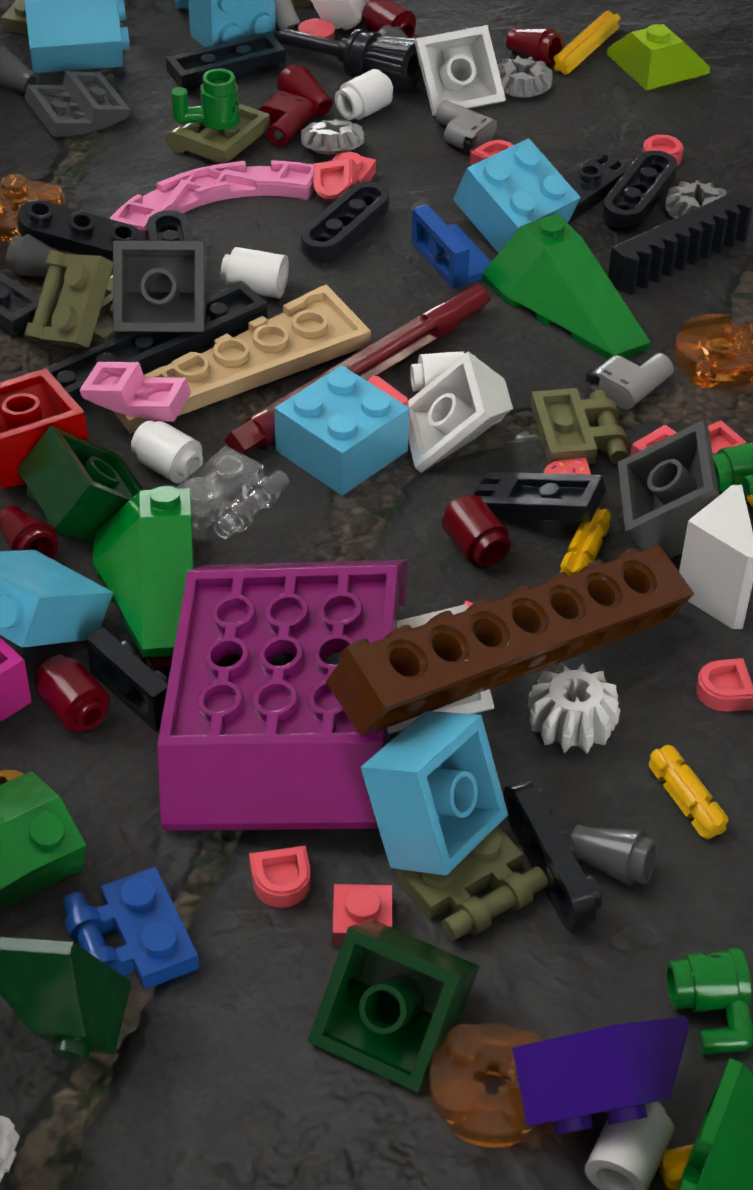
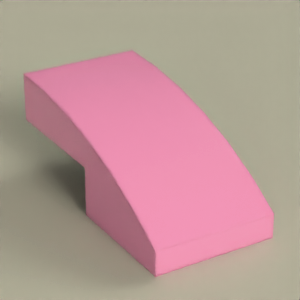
[79,362,191,422]

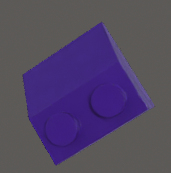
[512,1016,689,1135]

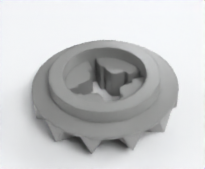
[497,56,552,98]
[301,119,365,155]
[665,180,726,219]

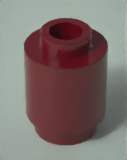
[362,0,416,39]
[441,495,511,568]
[34,655,110,732]

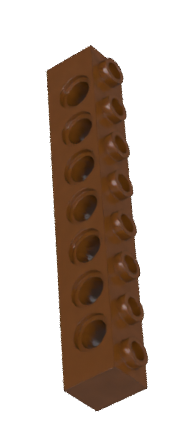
[326,545,694,737]

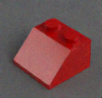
[0,368,89,489]

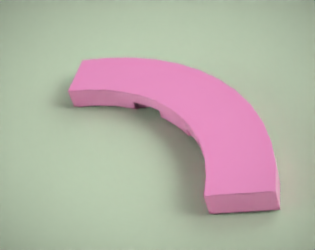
[109,160,315,241]

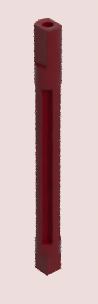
[224,283,490,459]

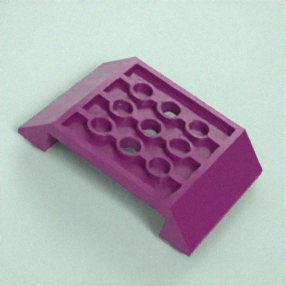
[157,559,409,831]

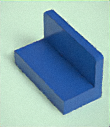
[411,204,492,289]

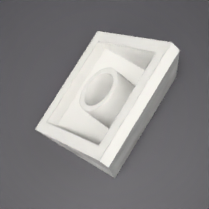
[679,485,753,629]

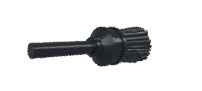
[277,28,422,91]

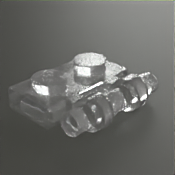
[176,445,289,539]

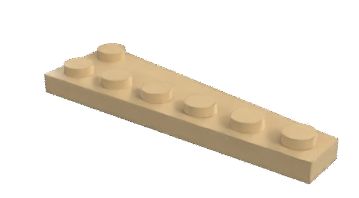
[113,284,371,434]

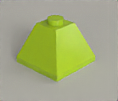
[607,24,711,91]

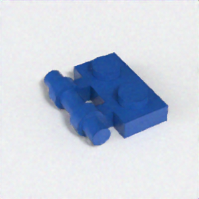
[62,866,199,990]

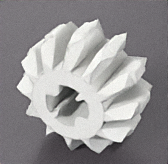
[528,663,620,754]

